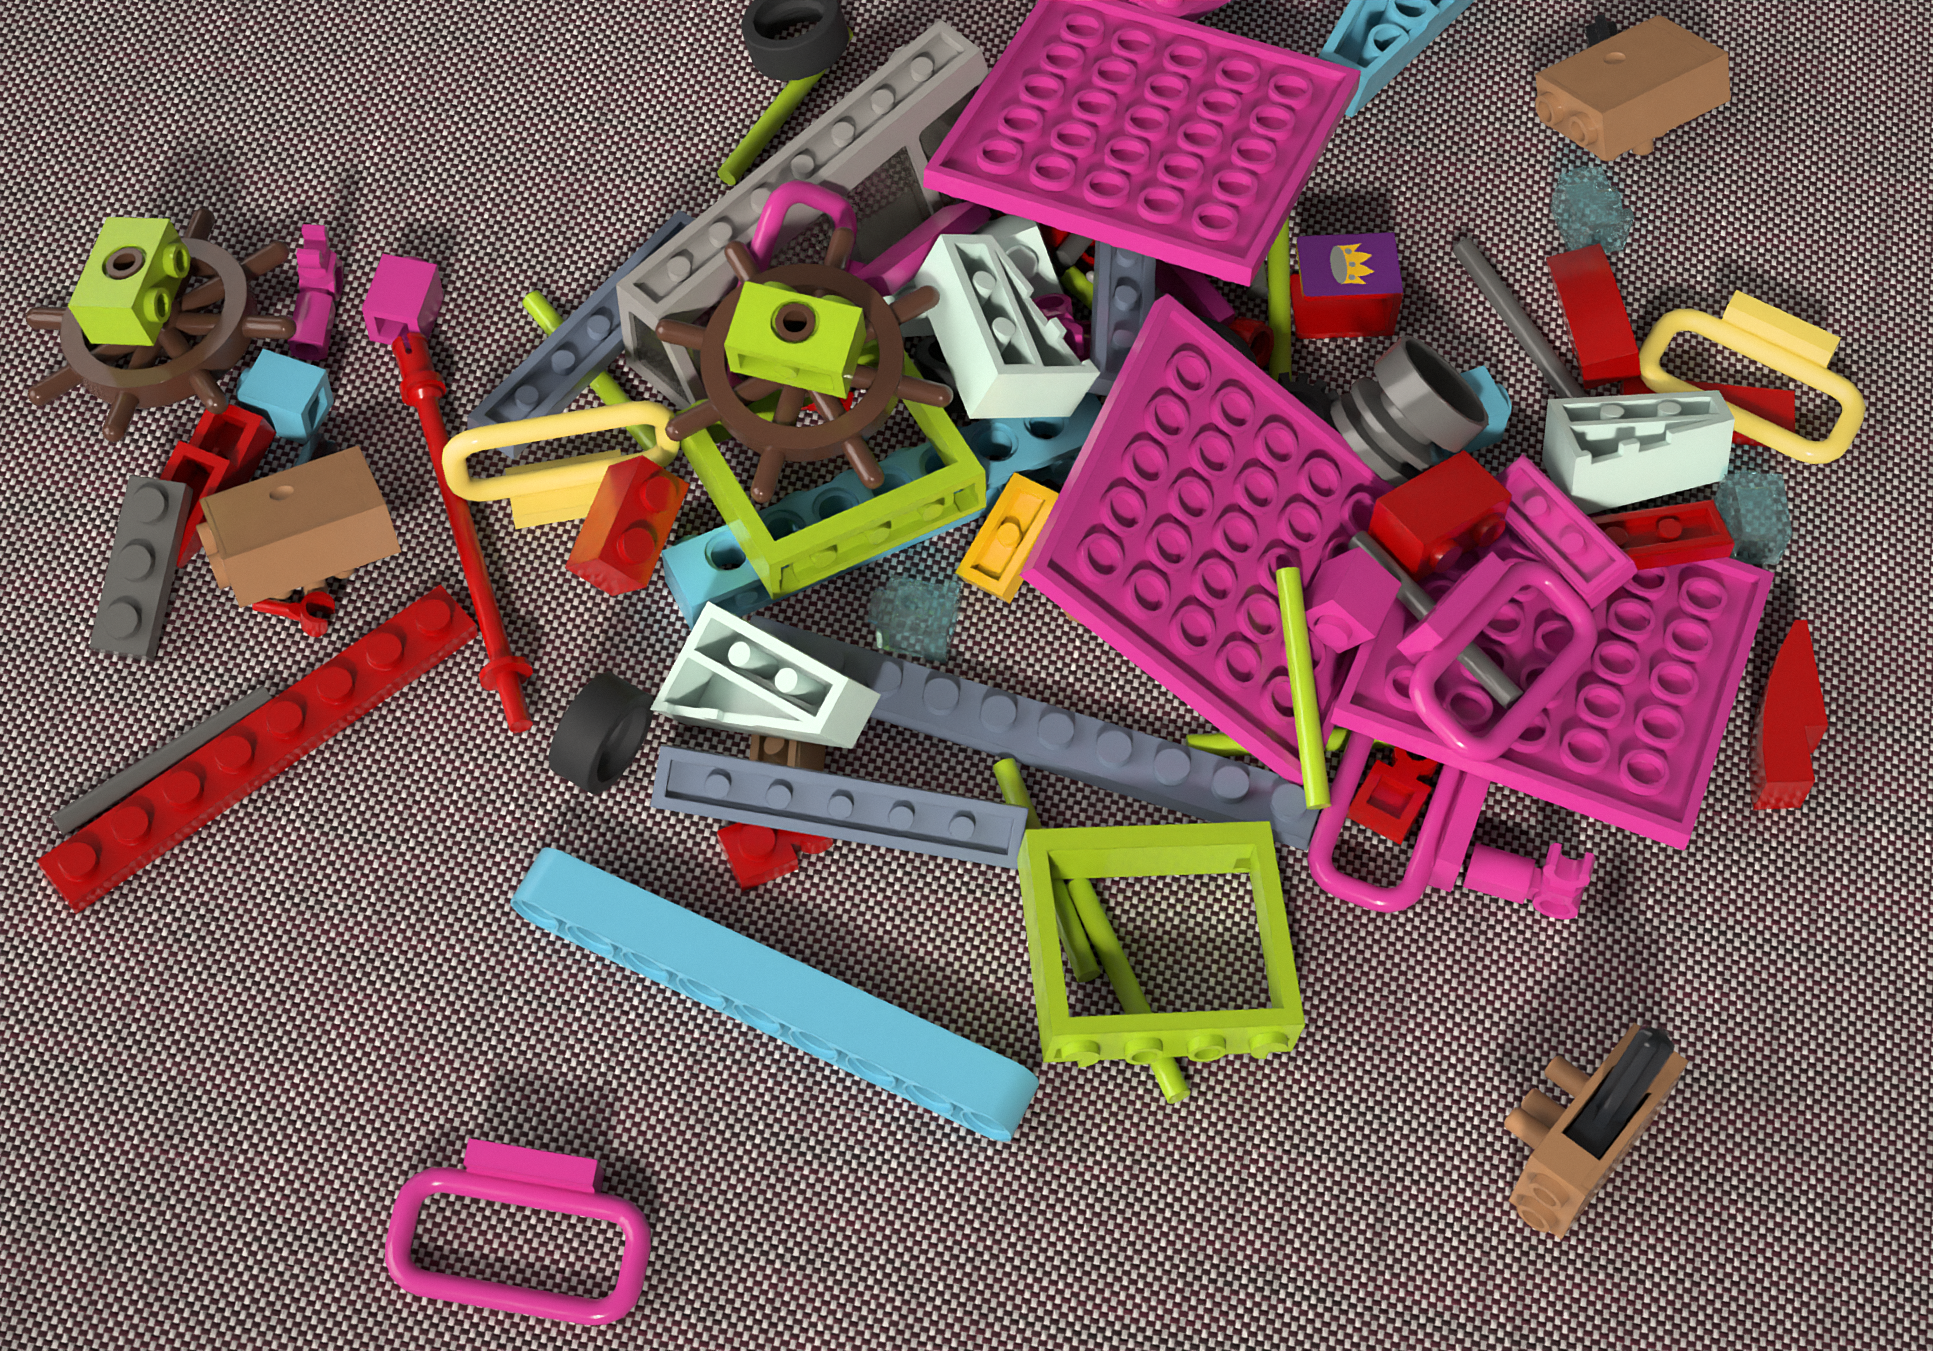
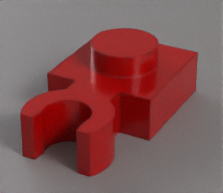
[1347,746,1438,845]
[717,822,834,892]

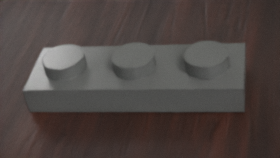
[89,475,194,661]

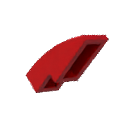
[1546,243,1641,390]
[159,404,276,569]
[1749,619,1829,810]

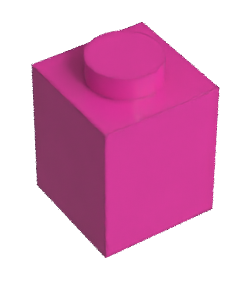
[362,254,444,349]
[1304,546,1402,653]

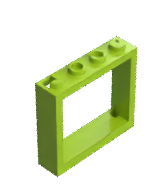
[676,339,986,601]
[1017,821,1305,1068]

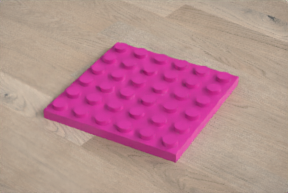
[923,0,1361,287]
[1019,294,1395,787]
[1330,459,1775,851]

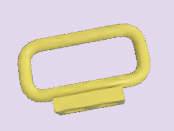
[1639,290,1866,464]
[442,401,680,529]

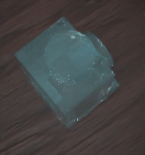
[1550,166,1634,253]
[868,574,961,663]

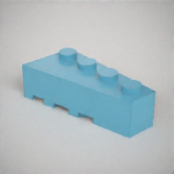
[1318,0,1475,118]

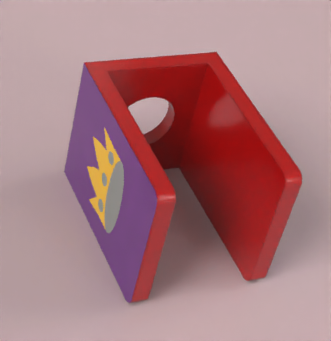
[1290,232,1403,339]

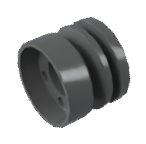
[1330,335,1489,488]

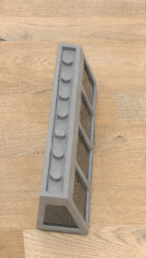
[616,19,989,410]

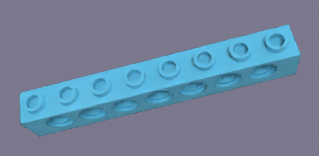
[662,392,1103,631]

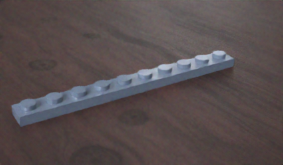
[750,614,1320,851]

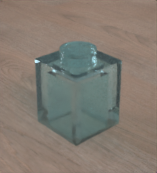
[1714,470,1792,564]

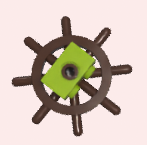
[26,208,297,443]
[655,227,953,503]

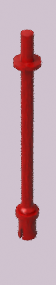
[391,332,533,733]

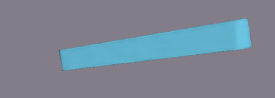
[510,847,1040,1142]

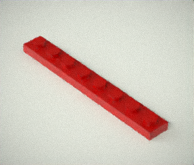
[36,584,479,914]

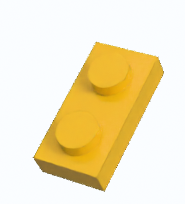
[955,472,1059,604]

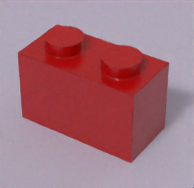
[1367,450,1512,582]
[564,455,690,596]

